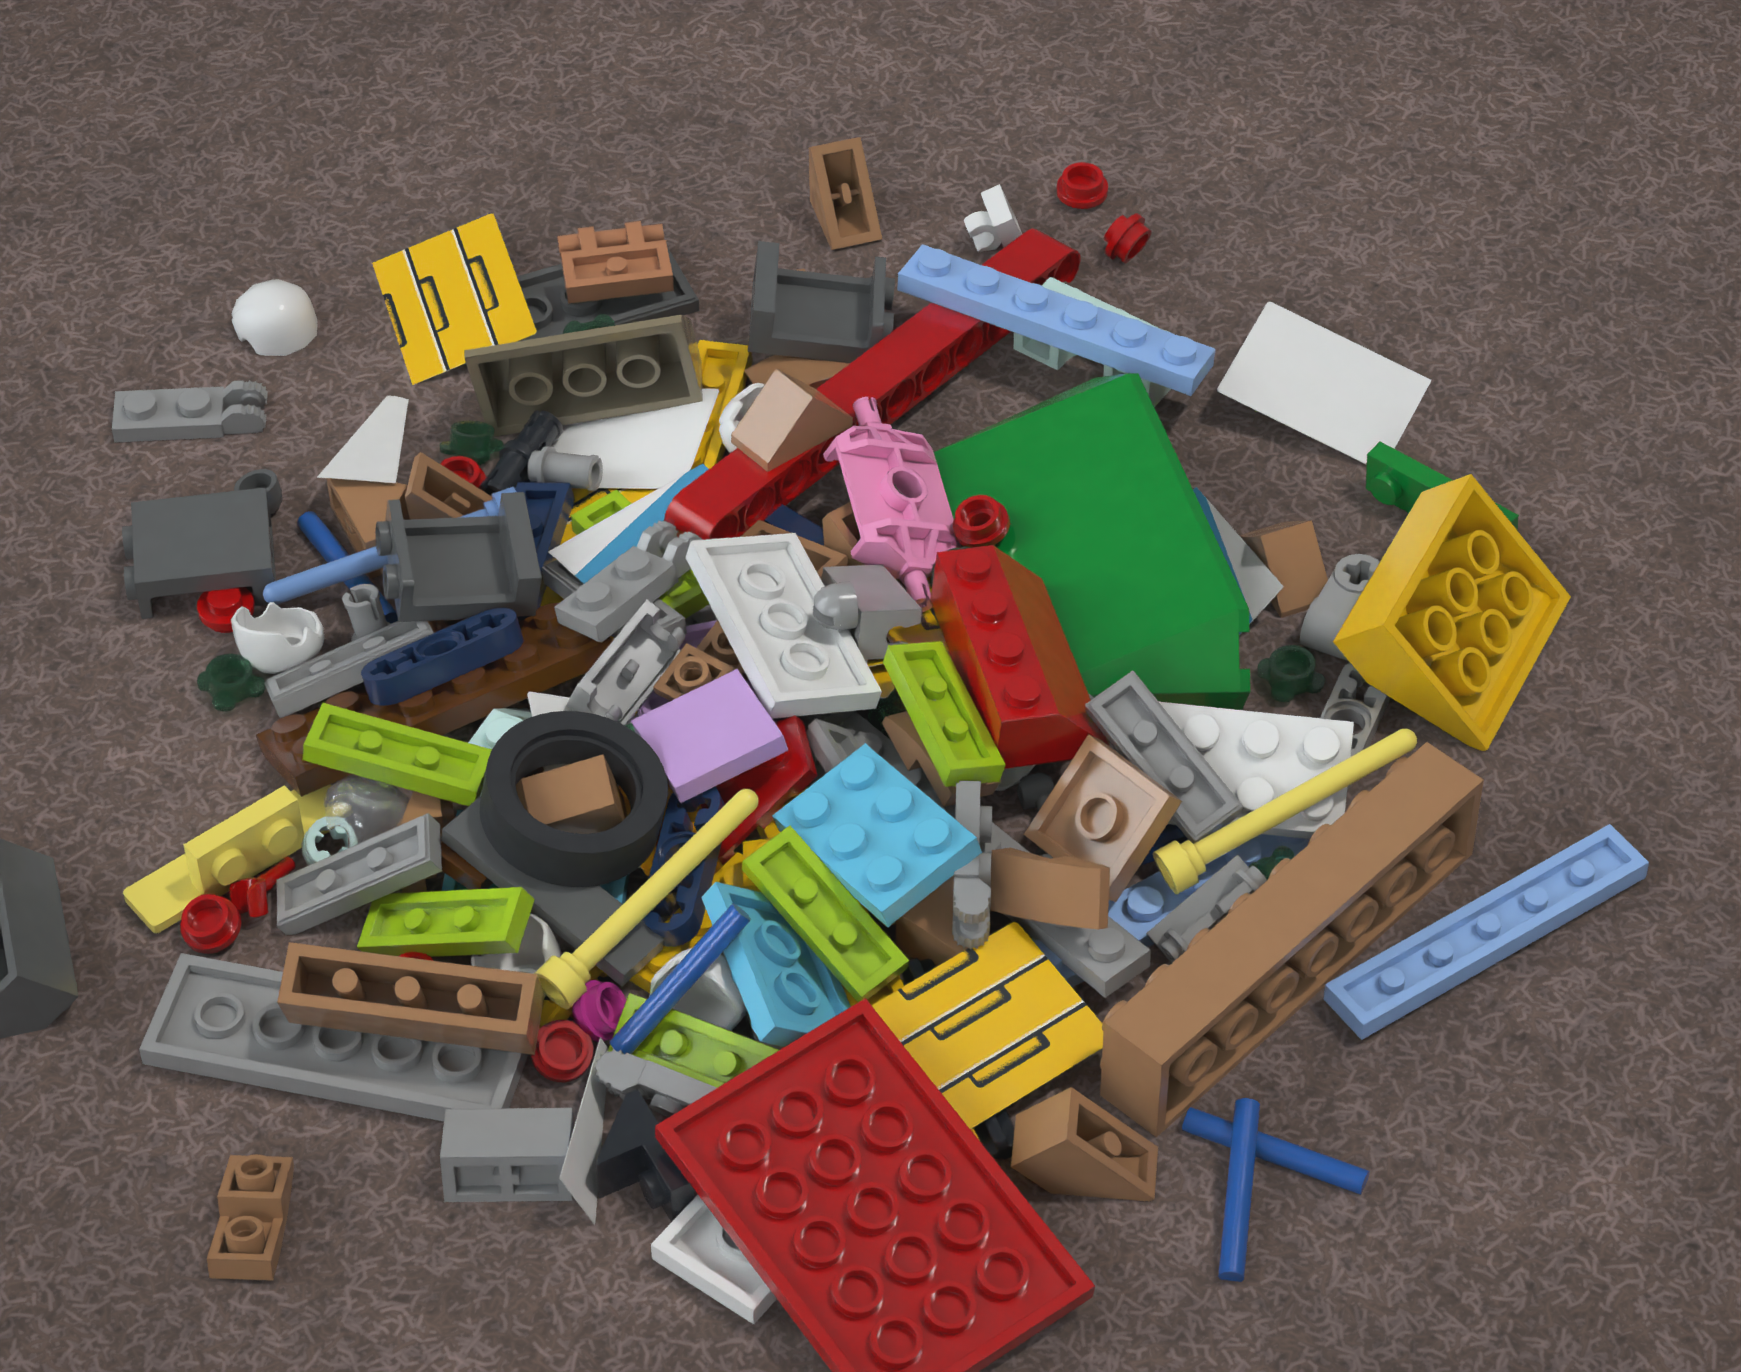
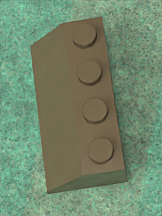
[464,315,703,437]

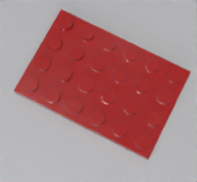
[655,998,1095,1372]

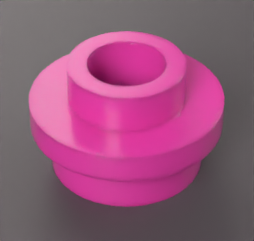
[572,980,626,1042]

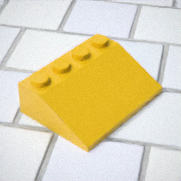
[1333,474,1571,751]

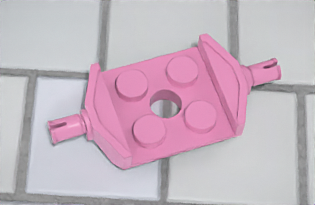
[823,397,962,612]

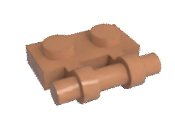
[557,221,674,304]

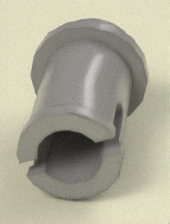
[528,446,603,491]
[342,584,391,641]

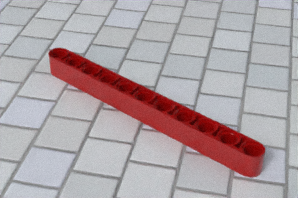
[664,228,1081,540]

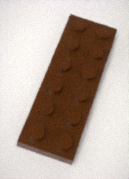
[256,603,613,797]

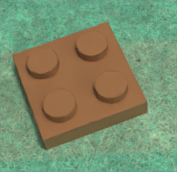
[1023,735,1182,902]

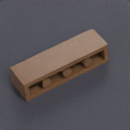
[277,942,545,1055]

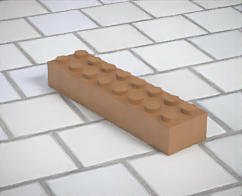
[1100,742,1484,1138]

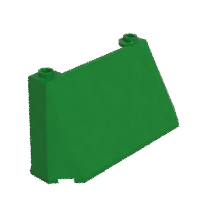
[934,373,1250,710]

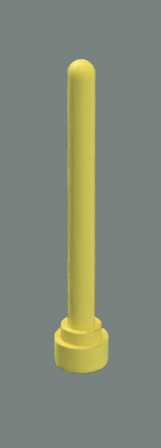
[1153,729,1417,894]
[534,789,759,1009]

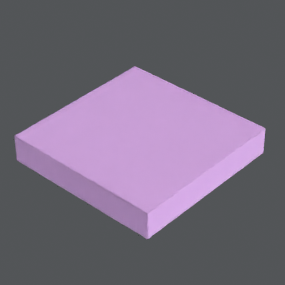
[631,669,788,803]

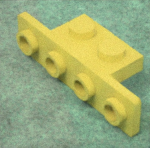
[123,784,353,933]

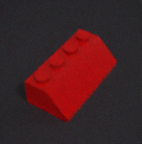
[930,545,1109,769]

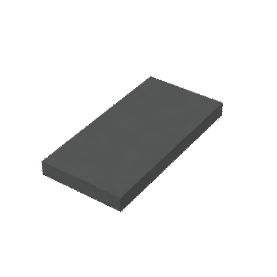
[517,247,700,341]

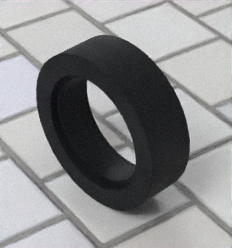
[480,711,668,887]

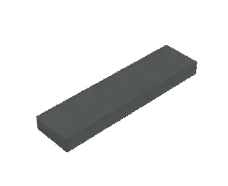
[441,796,665,986]

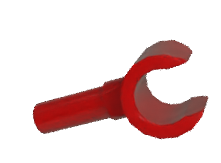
[230,857,296,917]

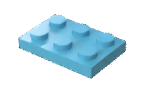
[772,743,982,927]
[701,882,851,1047]

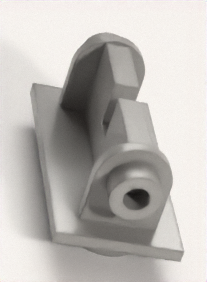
[1146,854,1267,963]

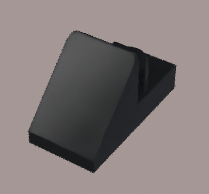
[596,1089,695,1222]

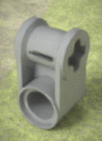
[1300,554,1380,661]

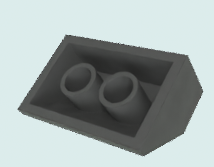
[0,838,79,1039]

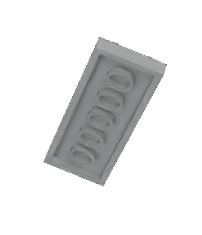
[139,953,528,1121]

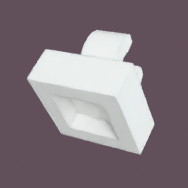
[964,184,1022,252]

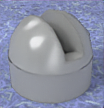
[813,581,858,630]

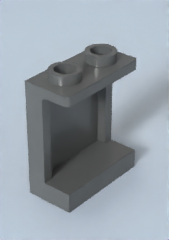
[748,241,895,363]
[122,487,276,619]
[375,492,541,622]

